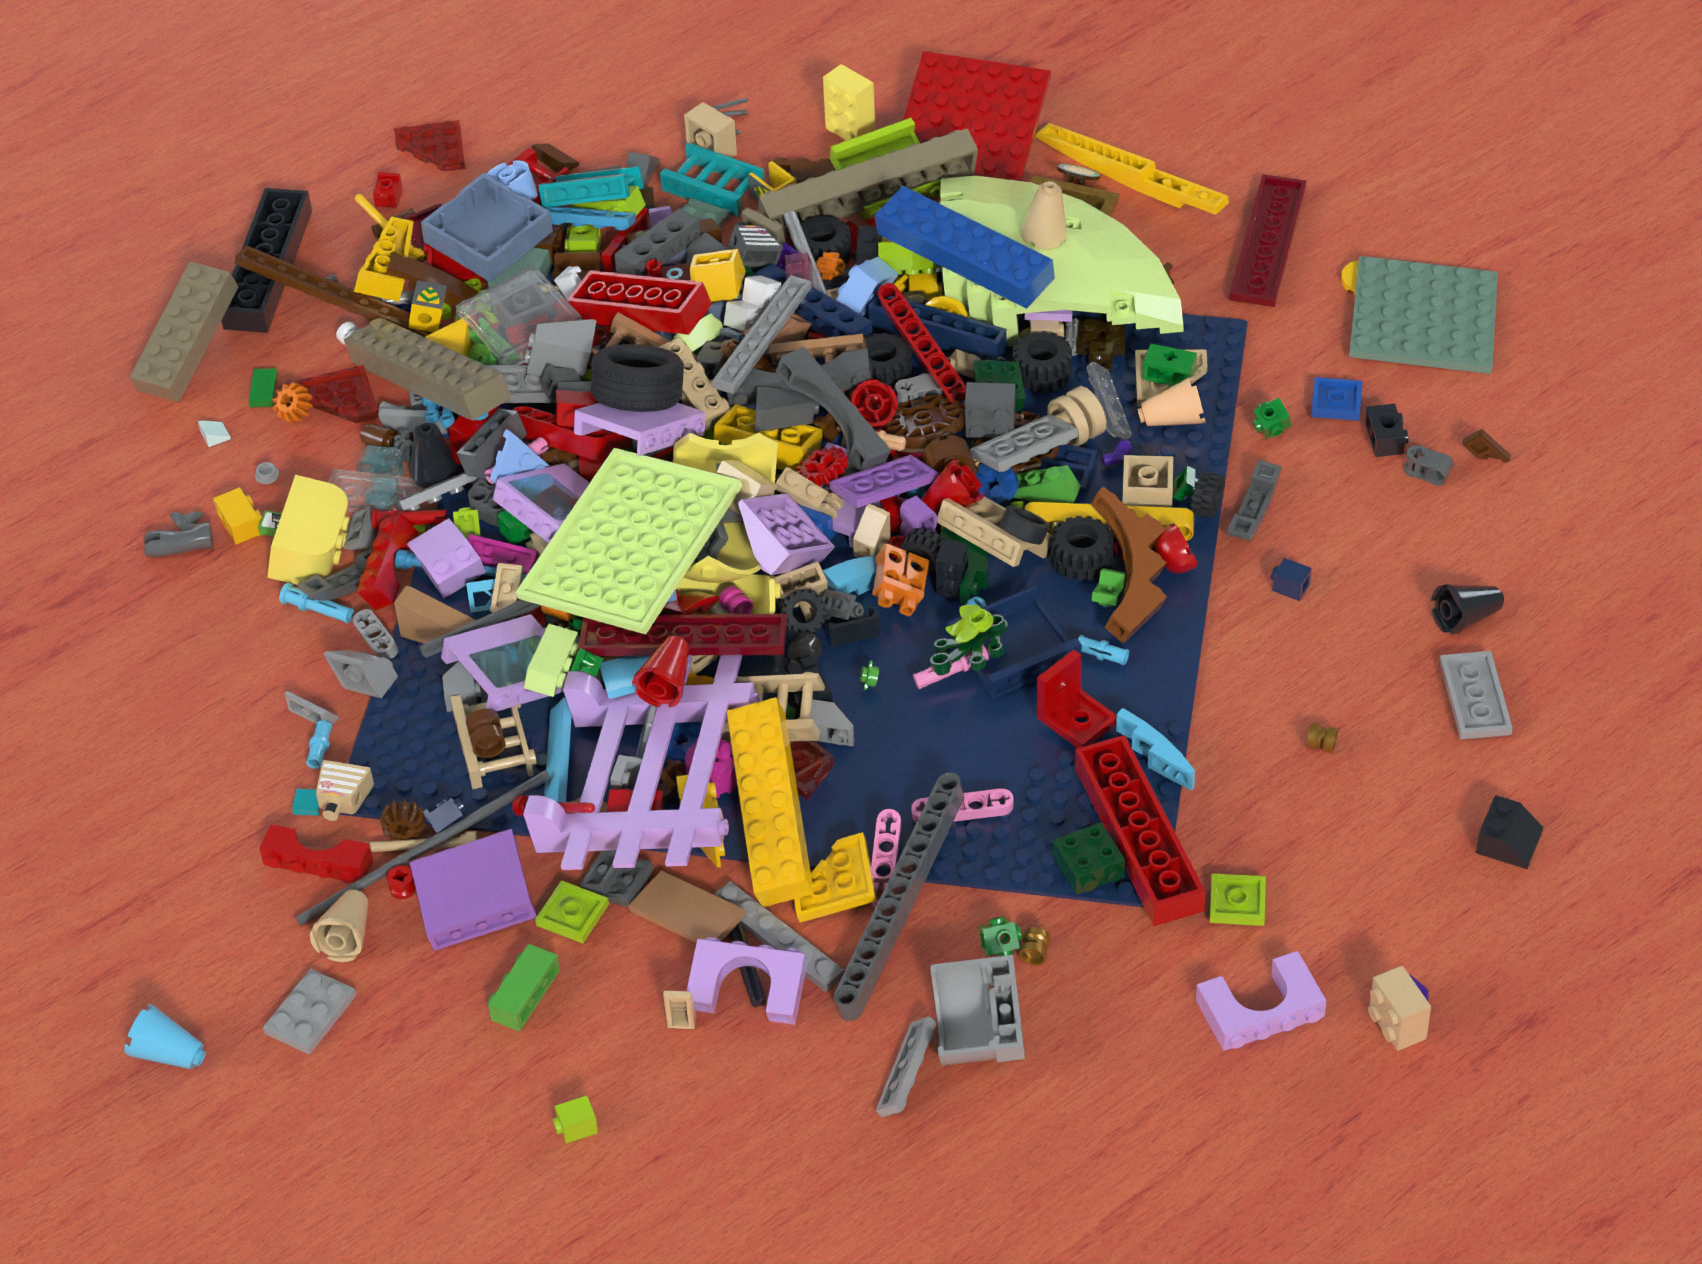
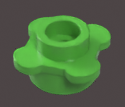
[860,660,879,690]

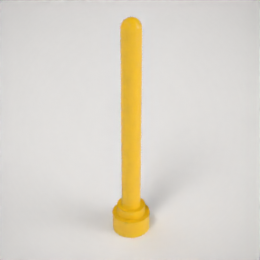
[355,194,427,263]

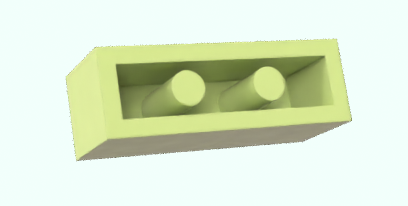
[524,624,579,697]

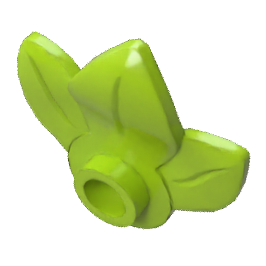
[946,605,994,643]

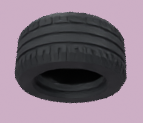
[591,344,684,412]

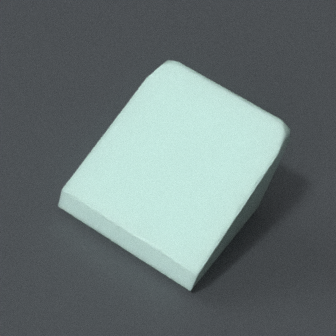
[198,420,231,447]

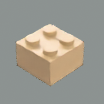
[684,102,737,158]
[1123,455,1173,508]
[1368,966,1431,1051]

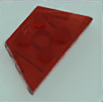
[790,741,835,800]

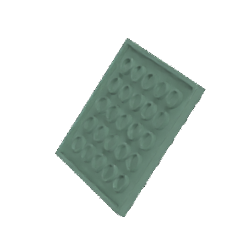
[1349,256,1498,374]

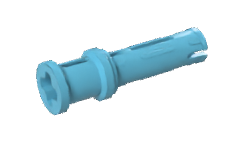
[279,582,354,624]

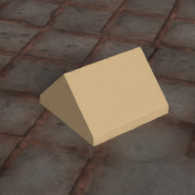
[716,460,777,516]

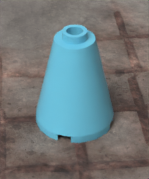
[124,1004,206,1069]

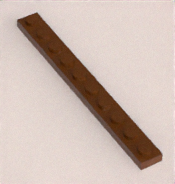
[235,245,444,337]

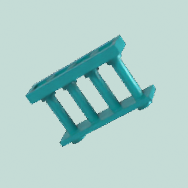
[660,143,765,217]
[539,166,644,207]

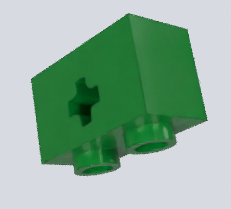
[1143,344,1197,386]

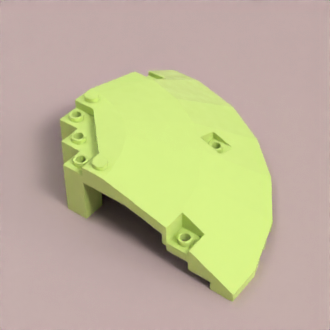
[940,176,1184,347]

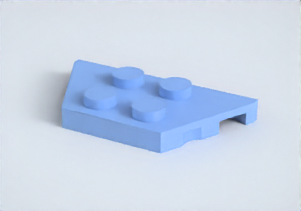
[490,429,554,501]

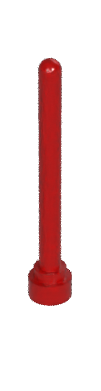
[512,795,595,817]

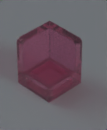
[785,252,813,287]

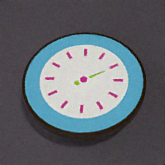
[1057,164,1101,185]

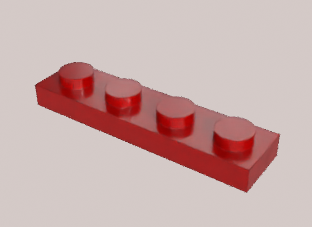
[600,208,648,273]

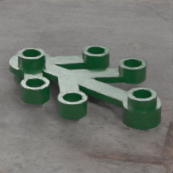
[930,614,1008,676]

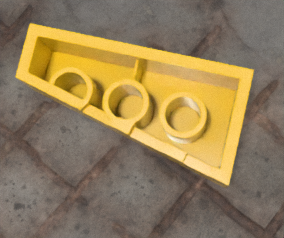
[354,216,414,302]

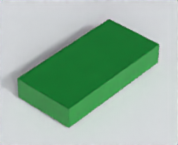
[249,368,278,407]

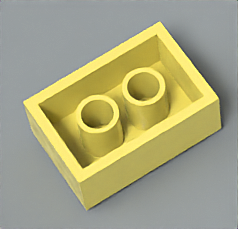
[823,64,875,141]

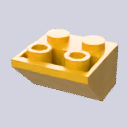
[690,249,746,302]

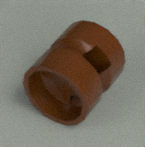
[466,708,506,758]

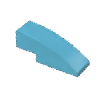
[823,556,877,595]

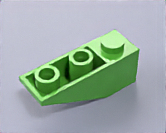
[1013,465,1081,503]

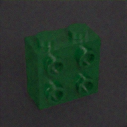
[1052,822,1125,895]

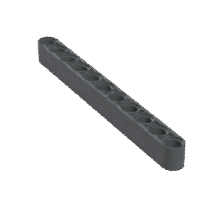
[834,772,964,1021]

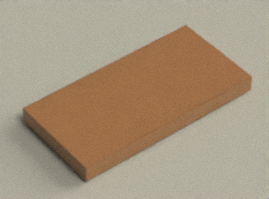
[628,871,746,943]

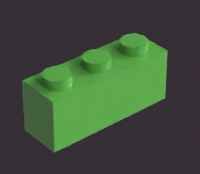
[488,944,560,1031]

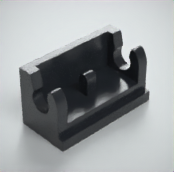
[825,606,880,647]

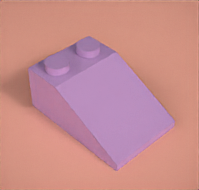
[407,518,486,598]

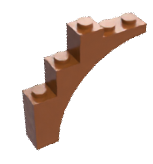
[1091,487,1167,644]

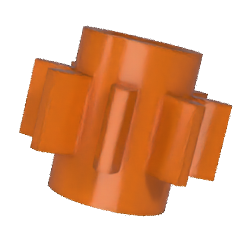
[816,252,845,280]

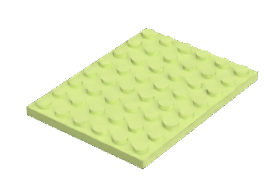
[515,448,742,634]

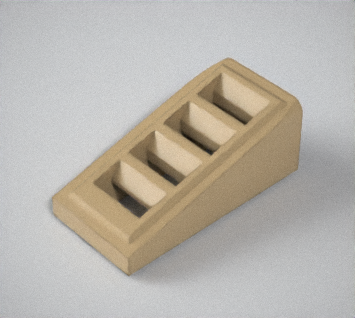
[663,991,697,1029]

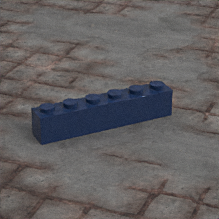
[868,292,1007,360]

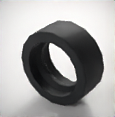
[1000,506,1050,545]

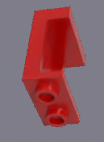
[423,242,484,283]

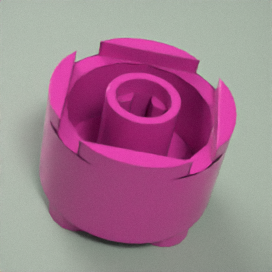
[685,739,738,798]

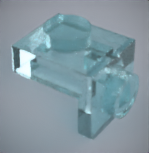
[366,476,398,509]

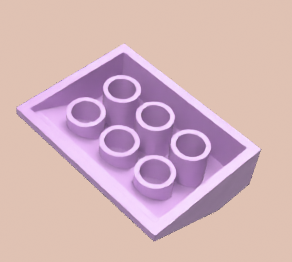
[738,493,835,575]

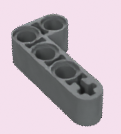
[468,441,530,527]

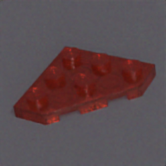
[394,120,465,172]
[295,365,379,423]

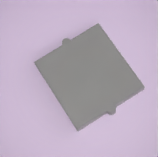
[636,706,656,759]

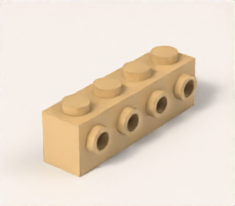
[659,338,730,432]

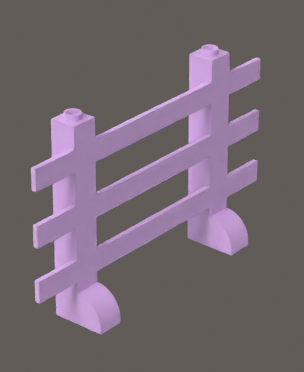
[523,655,761,870]

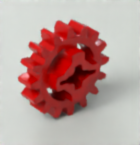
[796,446,849,487]

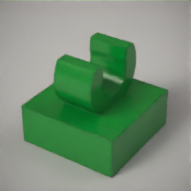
[1173,466,1199,501]
[570,648,604,678]

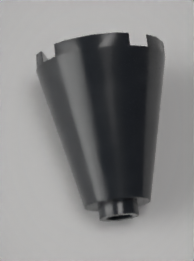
[409,423,458,488]
[1431,584,1504,635]

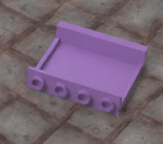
[410,829,537,951]

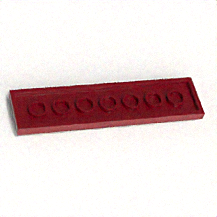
[1229,174,1307,307]
[578,614,788,657]

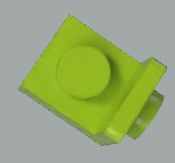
[453,508,481,539]

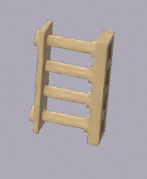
[937,496,1051,567]
[721,672,825,743]
[450,683,537,789]

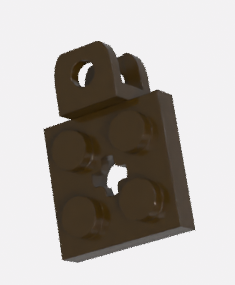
[1077,319,1125,373]

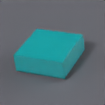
[292,789,321,816]

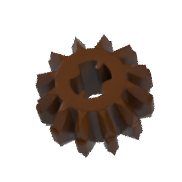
[380,799,426,840]

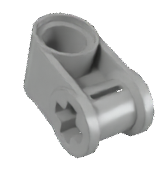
[895,374,941,405]

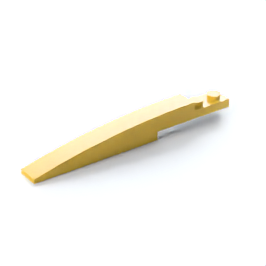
[1036,123,1229,215]

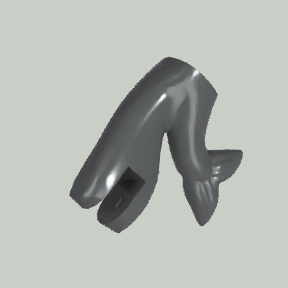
[144,511,213,557]

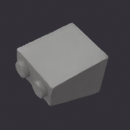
[524,319,596,382]

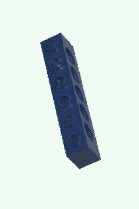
[752,263,873,338]

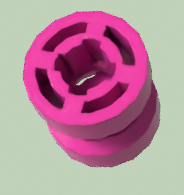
[719,586,754,614]

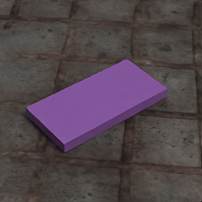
[830,455,939,508]

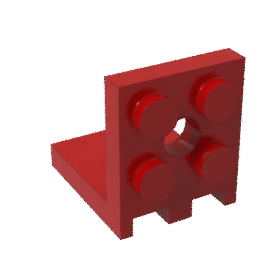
[1037,650,1117,748]

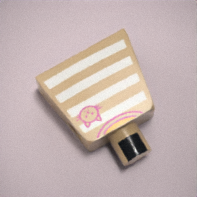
[316,760,374,821]

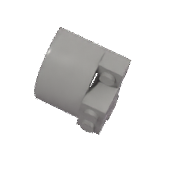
[930,955,1025,1066]

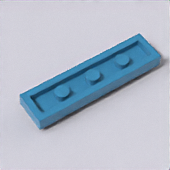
[546,206,636,230]

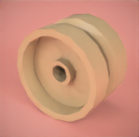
[1048,386,1106,447]

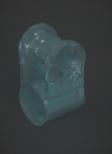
[356,445,406,479]

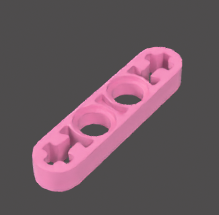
[911,789,1014,823]
[871,809,901,908]

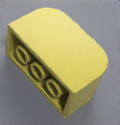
[267,475,350,585]

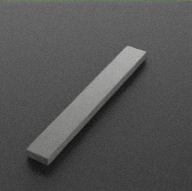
[712,275,812,394]

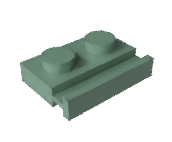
[681,198,730,228]

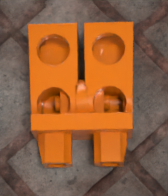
[872,543,929,617]

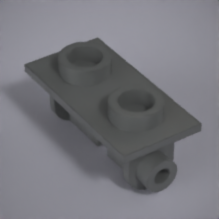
[822,589,864,620]

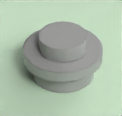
[255,462,279,484]

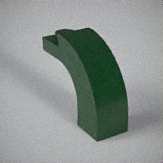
[939,526,989,604]

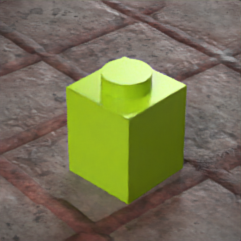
[552,1095,598,1144]

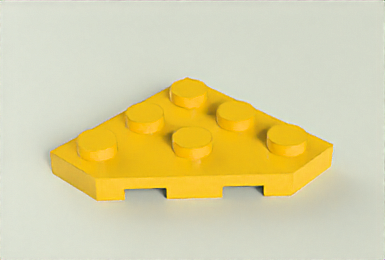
[794,832,877,923]

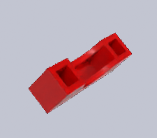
[356,514,419,611]
[259,824,373,883]

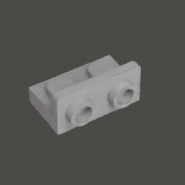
[610,755,642,790]

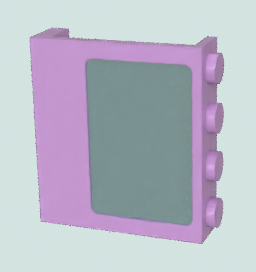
[493,464,590,543]
[441,614,573,711]

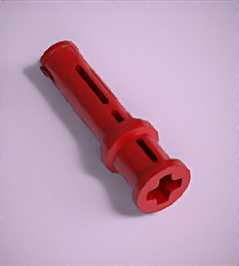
[372,508,447,530]

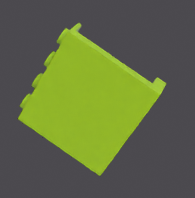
[830,118,945,221]

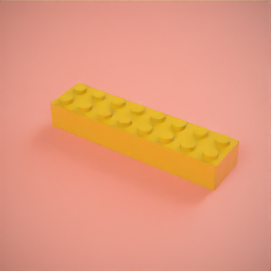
[727,698,814,907]

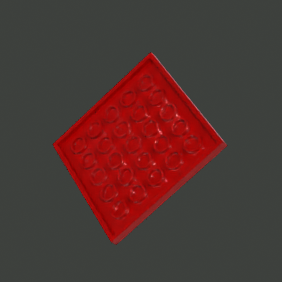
[903,51,1051,181]

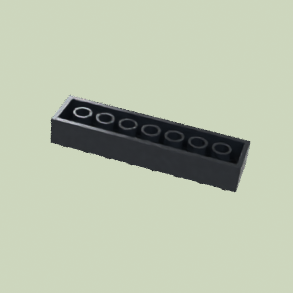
[221,188,312,333]

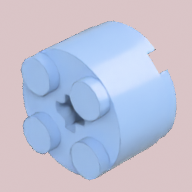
[487,160,538,200]

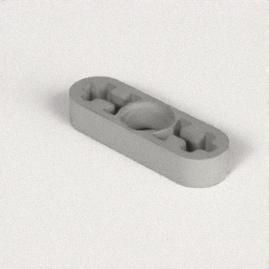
[353,609,398,660]

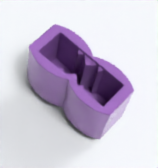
[900,496,937,537]

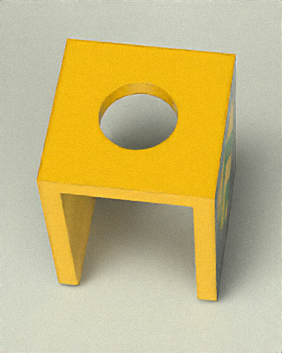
[748,161,796,202]
[408,280,447,333]

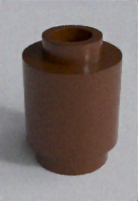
[360,423,396,452]

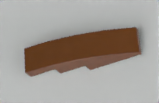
[387,253,479,310]

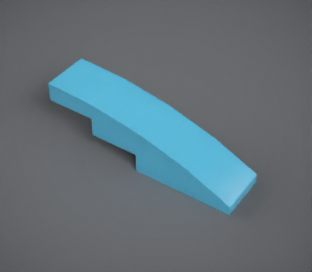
[1116,708,1195,791]

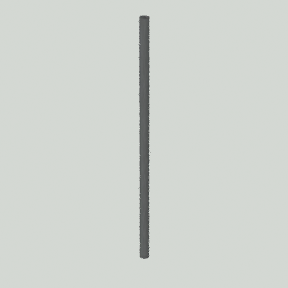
[295,770,551,926]

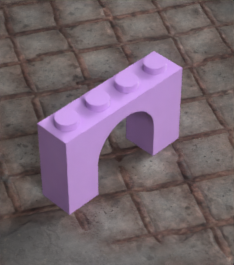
[686,937,807,1025]
[1196,951,1326,1051]

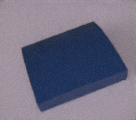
[1040,445,1098,490]

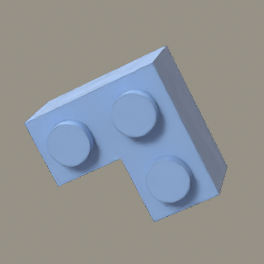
[836,257,899,316]

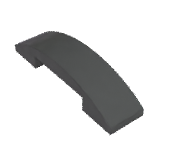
[1227,460,1282,541]
[297,548,372,601]

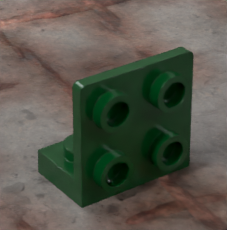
[972,360,1026,413]

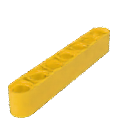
[1024,502,1194,541]

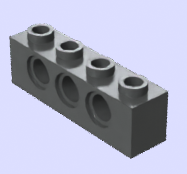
[615,208,701,276]

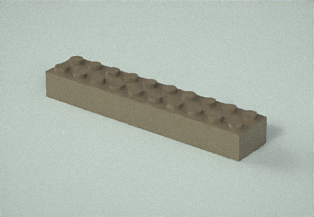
[758,129,978,237]
[344,318,511,421]

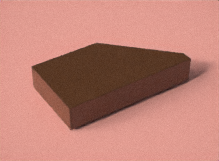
[1462,429,1511,462]

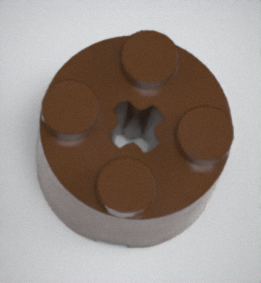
[922,435,977,485]

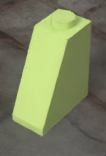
[671,313,724,355]

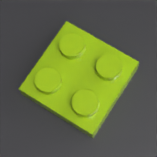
[1210,874,1266,926]
[535,880,609,943]

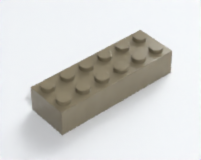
[129,262,238,403]

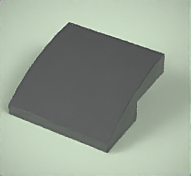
[579,850,654,907]

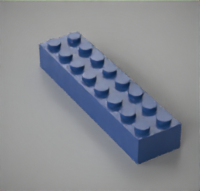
[874,186,1055,309]

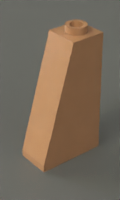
[394,585,489,661]

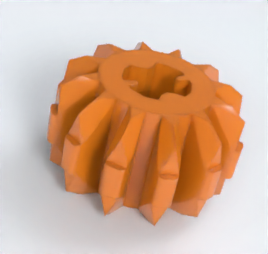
[272,383,313,423]

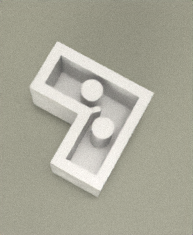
[724,275,781,332]

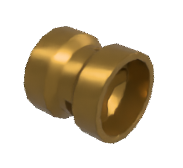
[1307,723,1338,753]
[1019,927,1051,966]

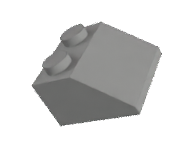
[324,650,398,698]

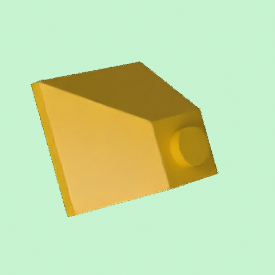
[425,317,472,357]

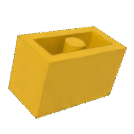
[213,487,262,545]

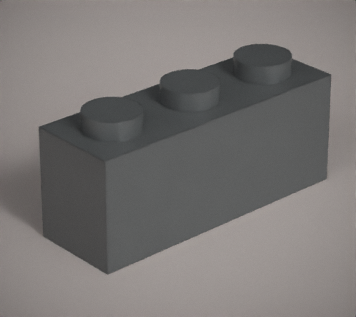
[457,408,527,479]

